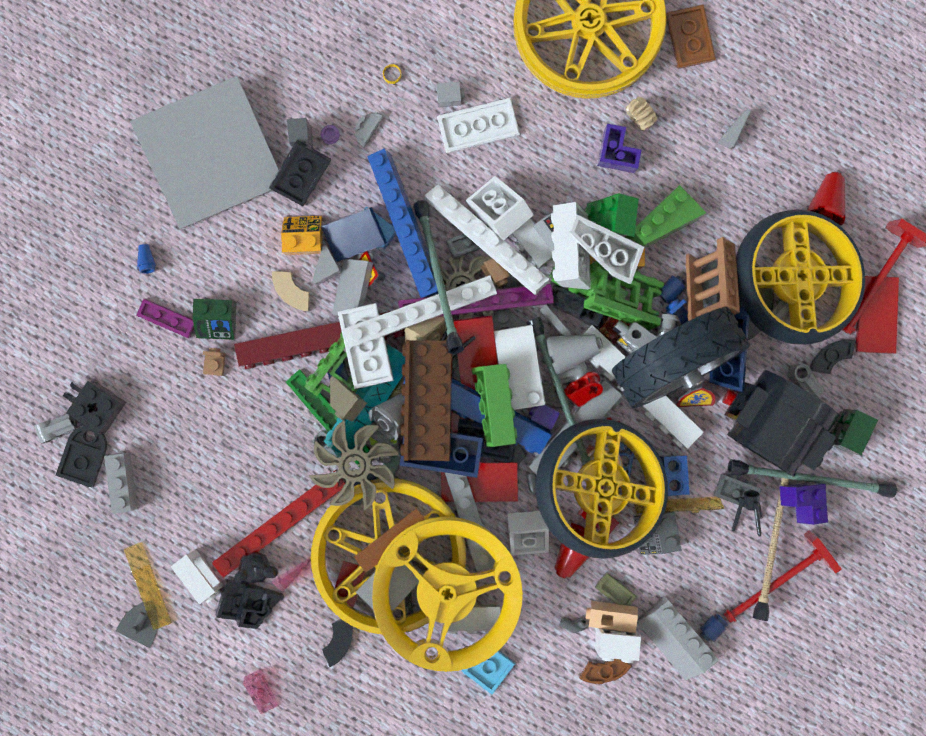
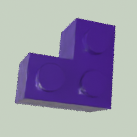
[597,123,642,173]
[780,483,828,525]

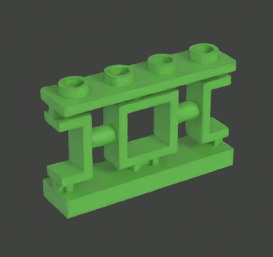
[584,261,664,330]
[305,332,358,396]

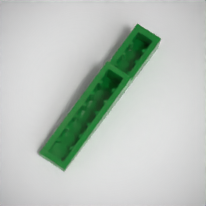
[286,369,375,467]

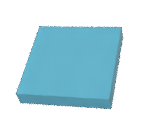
[461,651,515,694]

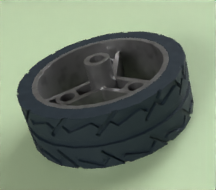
[612,307,751,409]

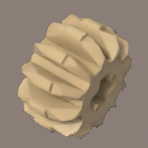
[626,96,657,131]

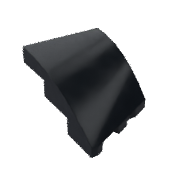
[215,579,284,629]

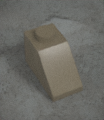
[330,376,367,422]

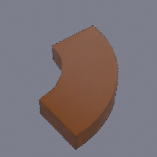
[579,659,632,684]

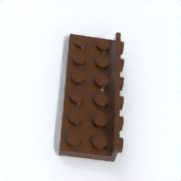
[401,340,452,461]

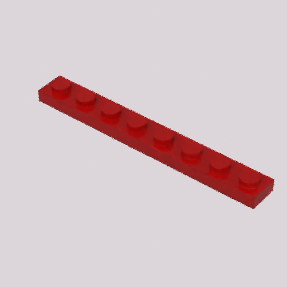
[212,470,345,578]

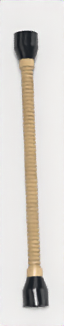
[752,470,789,621]

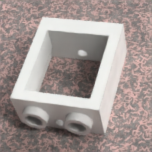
[171,549,224,604]

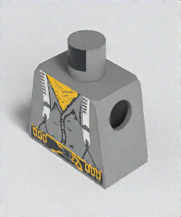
[613,320,657,354]

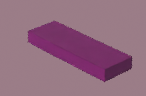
[136,298,194,339]

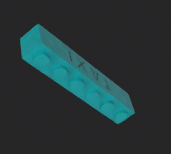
[324,344,405,454]

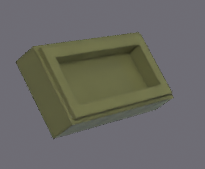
[595,572,637,606]

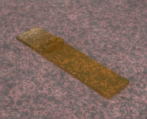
[634,497,724,514]
[124,542,172,630]

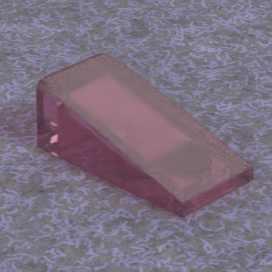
[272,558,310,591]
[243,669,278,714]

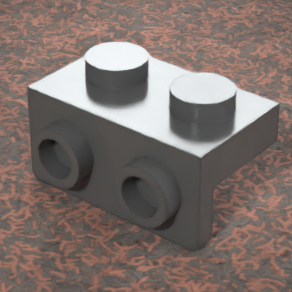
[713,474,762,508]

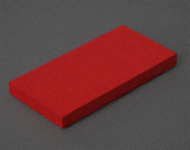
[856,276,899,354]
[453,315,498,390]
[441,462,518,502]

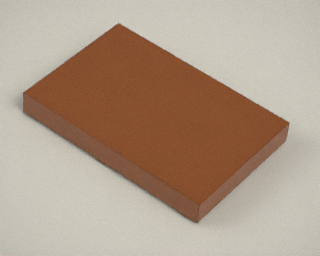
[666,4,716,69]

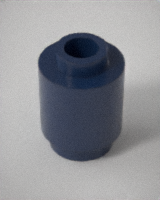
[659,275,686,304]
[700,613,729,642]

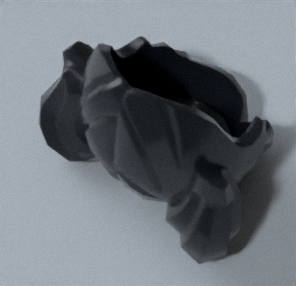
[234,552,279,584]

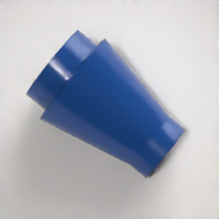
[137,244,156,274]

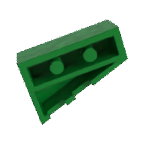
[585,193,639,237]

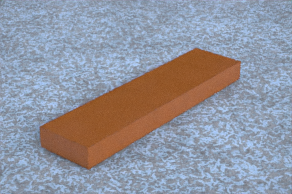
[354,508,425,573]

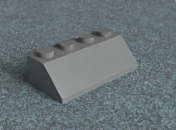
[637,596,719,680]

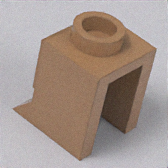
[481,258,510,287]

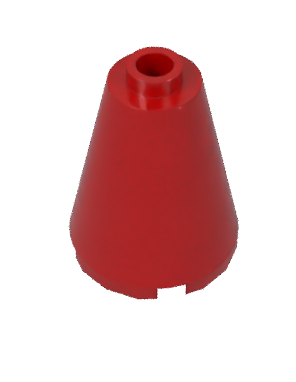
[807,172,846,226]
[554,523,590,579]

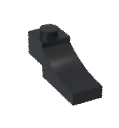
[550,285,609,331]

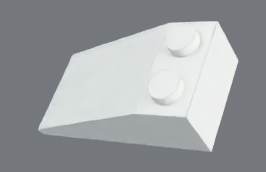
[494,325,545,410]

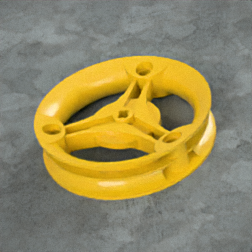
[372,516,523,672]

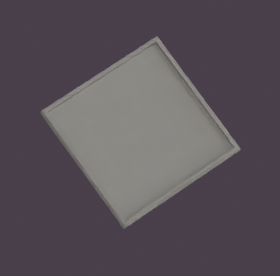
[130,76,279,229]

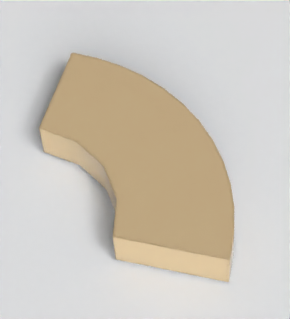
[272,271,310,312]

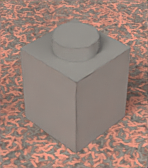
[437,82,465,107]

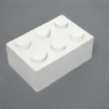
[466,176,533,240]

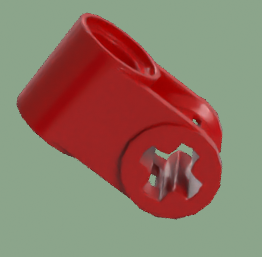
[564,371,603,407]

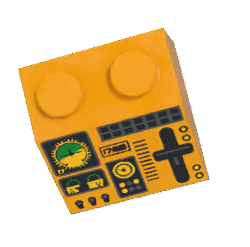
[281,216,323,255]

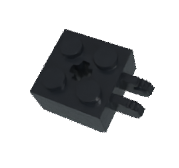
[63,381,127,435]

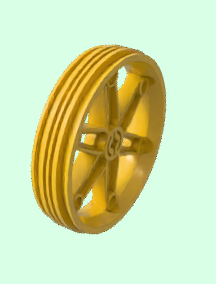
[513,0,666,99]
[311,478,466,634]

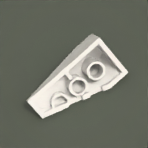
[568,215,644,284]

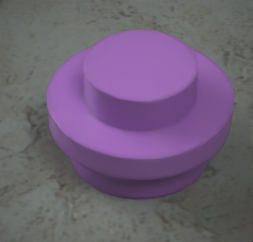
[320,125,340,145]

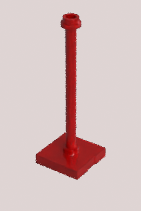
[842,219,926,335]
[724,530,842,624]

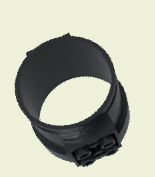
[724,370,839,477]

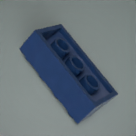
[709,307,749,392]
[400,431,485,478]

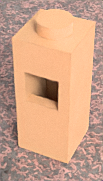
[586,601,638,633]

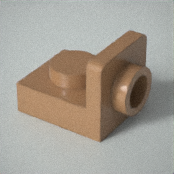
[203,348,226,376]

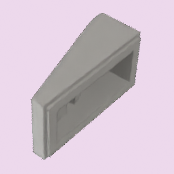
[718,109,751,149]

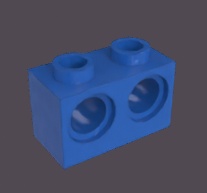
[660,455,690,496]

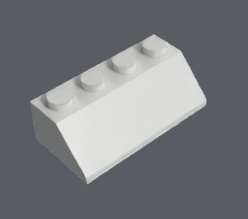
[551,202,591,289]

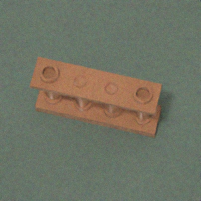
[685,237,740,321]

